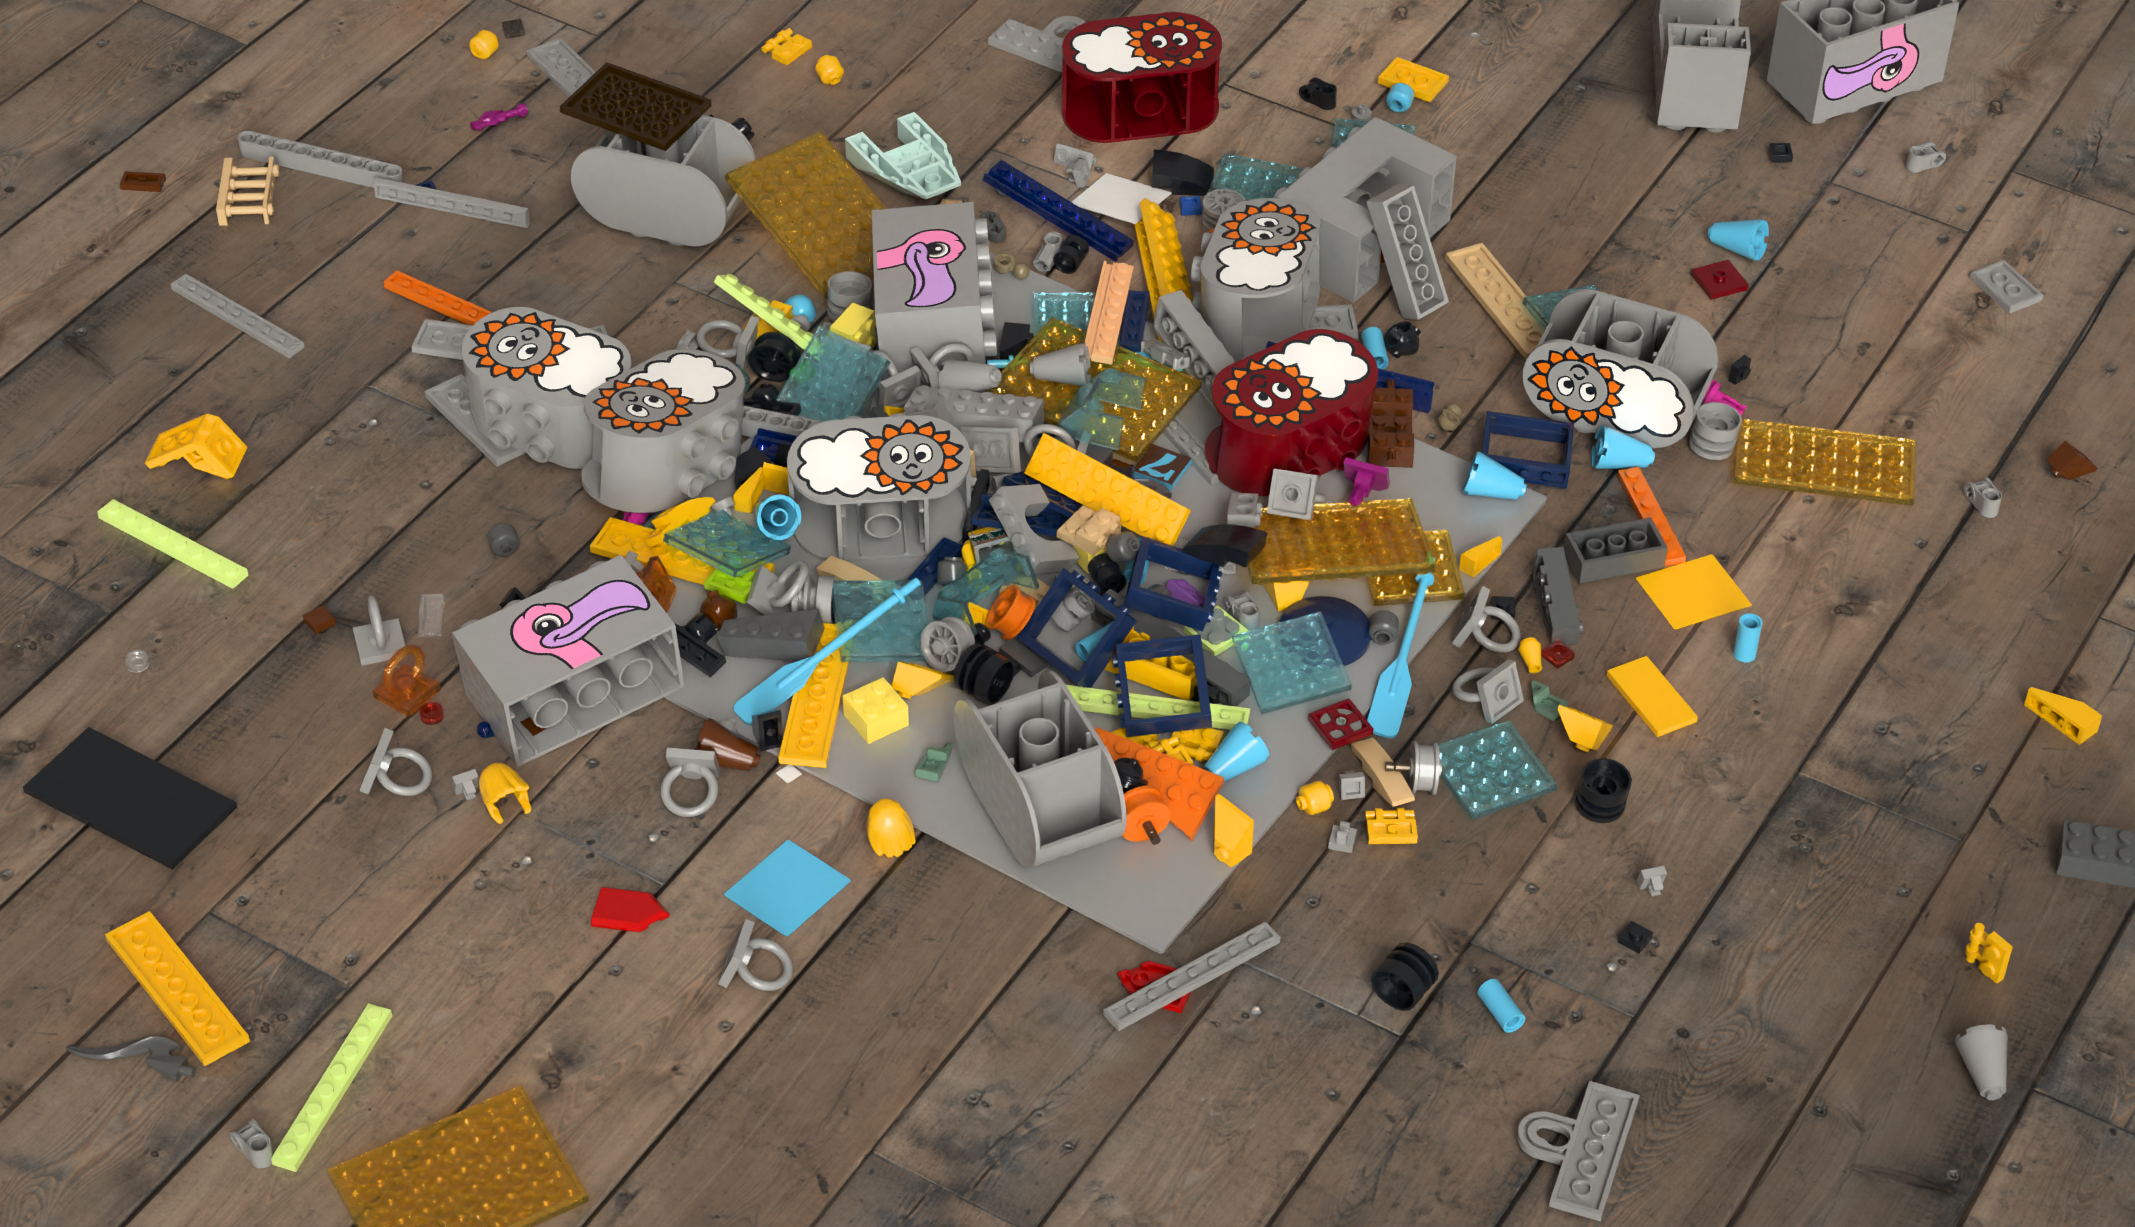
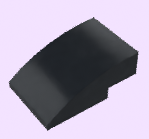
[1152,149,1214,196]
[1182,524,1267,568]

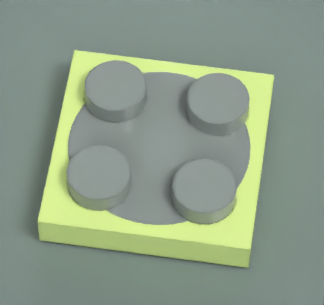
[1183,605,1249,656]

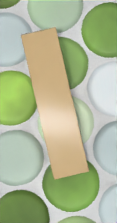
[816,556,899,611]
[1351,737,1415,807]

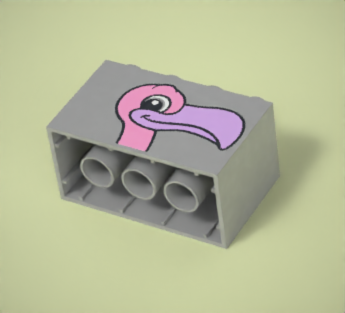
[1767,0,1959,124]
[872,202,997,381]
[452,555,685,767]

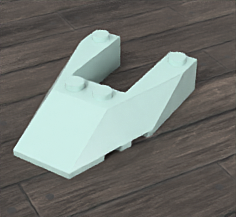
[845,112,961,199]

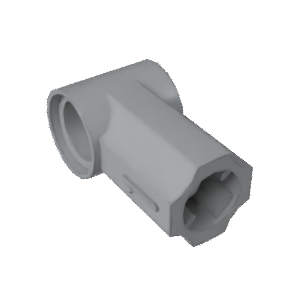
[1033,232,1063,273]

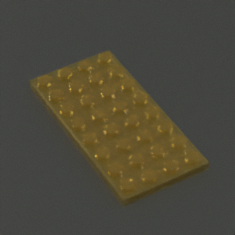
[1734,419,1916,506]

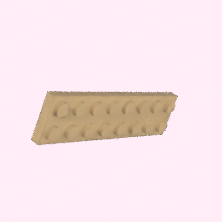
[1445,243,1549,360]

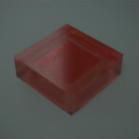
[1541,640,1575,669]

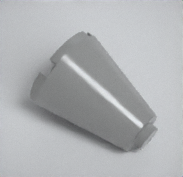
[1030,343,1091,387]
[938,359,1002,393]
[1955,1024,2008,1100]

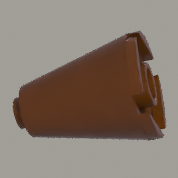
[694,718,761,771]

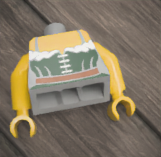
[961,527,1025,585]

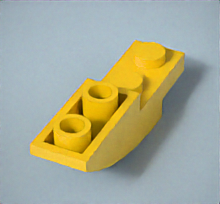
[645,497,715,548]

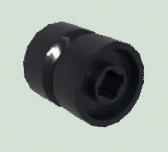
[1053,235,1089,274]
[1088,553,1126,595]

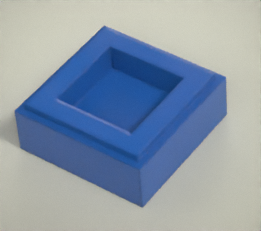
[1179,196,1202,216]

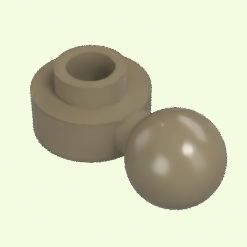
[993,253,1030,279]
[1438,403,1462,431]

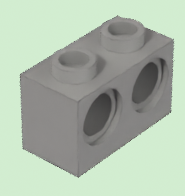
[1227,493,1262,528]

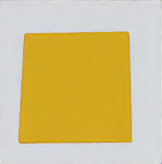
[1636,554,1752,629]

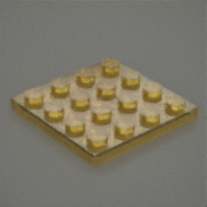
[1358,530,1465,606]

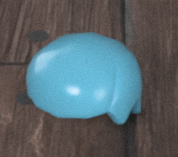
[784,294,816,322]

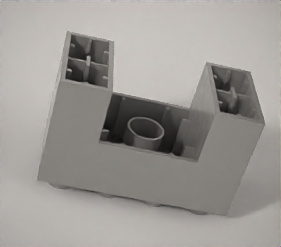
[1652,0,1751,132]
[1273,117,1457,303]

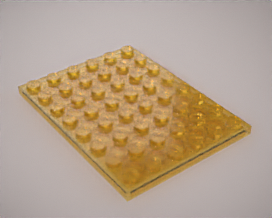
[724,131,887,299]
[985,317,1202,462]
[1247,498,1435,585]
[327,1085,589,1227]

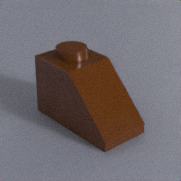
[2046,441,2098,480]

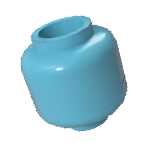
[1386,83,1414,112]

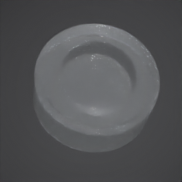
[125,650,150,673]

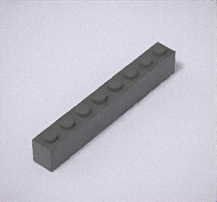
[1091,589,1251,707]

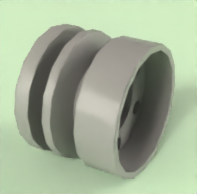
[1202,189,1246,234]
[827,271,872,322]
[1689,402,1742,460]
[790,574,837,624]

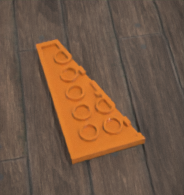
[1095,727,1225,841]

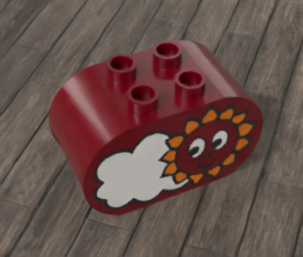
[1062,12,1222,143]
[1205,329,1378,496]

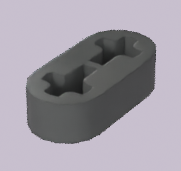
[980,211,1006,243]

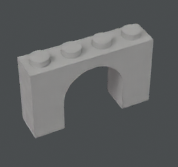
[989,484,1080,575]

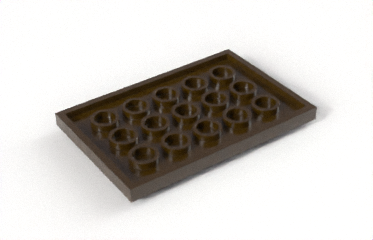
[560,62,712,151]

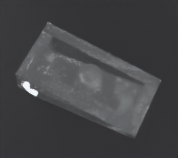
[418,594,445,637]

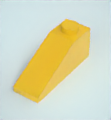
[2024,687,2102,745]

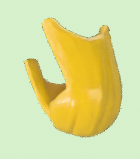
[479,763,532,824]
[866,799,915,858]

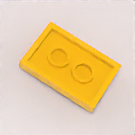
[1378,57,1449,102]

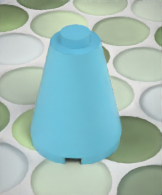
[1708,219,1769,260]
[1591,425,1655,469]
[1462,451,1527,500]
[755,494,801,540]
[1203,722,1269,782]

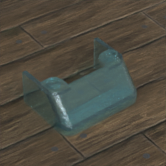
[1058,368,1146,450]
[932,548,1039,636]

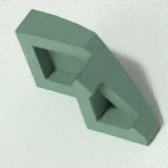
[1531,680,1568,721]
[915,742,953,782]

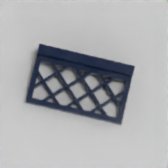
[1002,471,1083,518]
[971,492,1069,537]

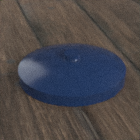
[1278,596,1371,669]

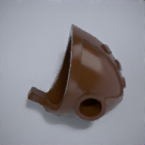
[700,590,737,631]

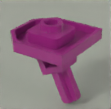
[1344,457,1390,507]

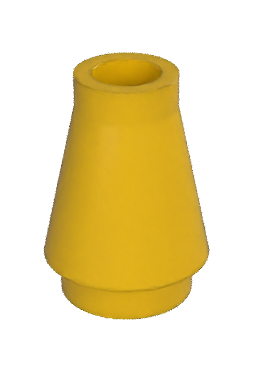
[1518,637,1542,673]

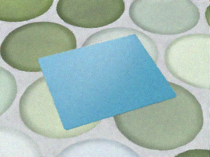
[724,840,851,937]

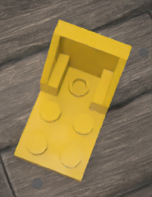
[145,414,247,479]

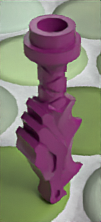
[470,103,528,131]

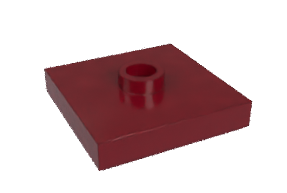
[1691,260,1749,300]

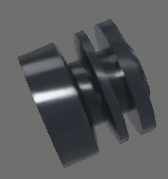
[954,643,1015,705]
[1575,758,1632,823]
[1371,942,1439,1011]

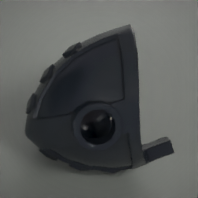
[1384,321,1421,359]

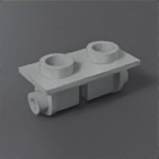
[1053,143,1097,173]

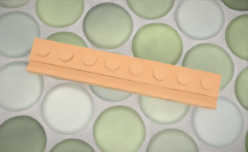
[1085,261,1134,365]

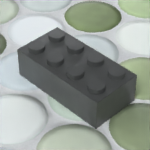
[1564,518,1668,584]
[2056,820,2135,888]

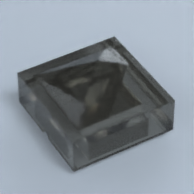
[502,19,525,39]

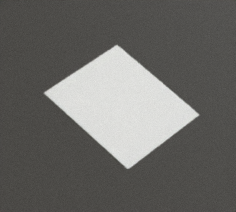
[1069,173,1171,224]

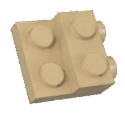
[1057,505,1122,556]

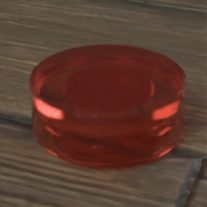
[419,702,444,725]

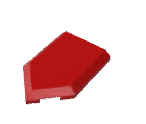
[591,887,670,932]
[1117,961,1192,1013]

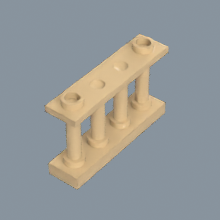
[216,156,279,226]

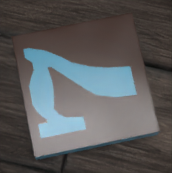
[1134,444,1192,490]

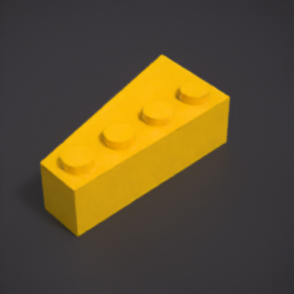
[1105,626,1197,701]

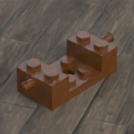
[1368,379,1414,468]

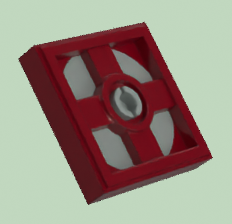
[1308,698,1374,750]

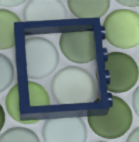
[1481,411,1574,489]
[1123,536,1222,632]
[1016,568,1137,688]
[1112,634,1212,737]

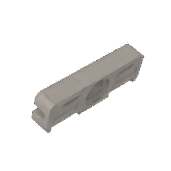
[1141,339,1190,370]

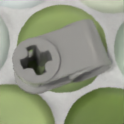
[1905,141,1946,173]
[1964,477,2002,518]
[1224,590,1259,633]
[229,1119,274,1169]

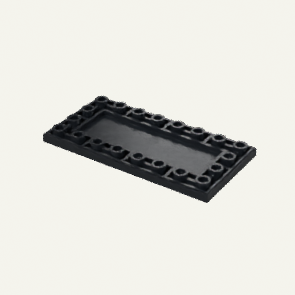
[23,727,237,870]

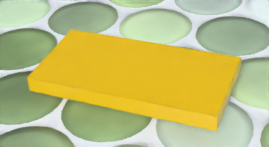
[1606,656,1698,737]

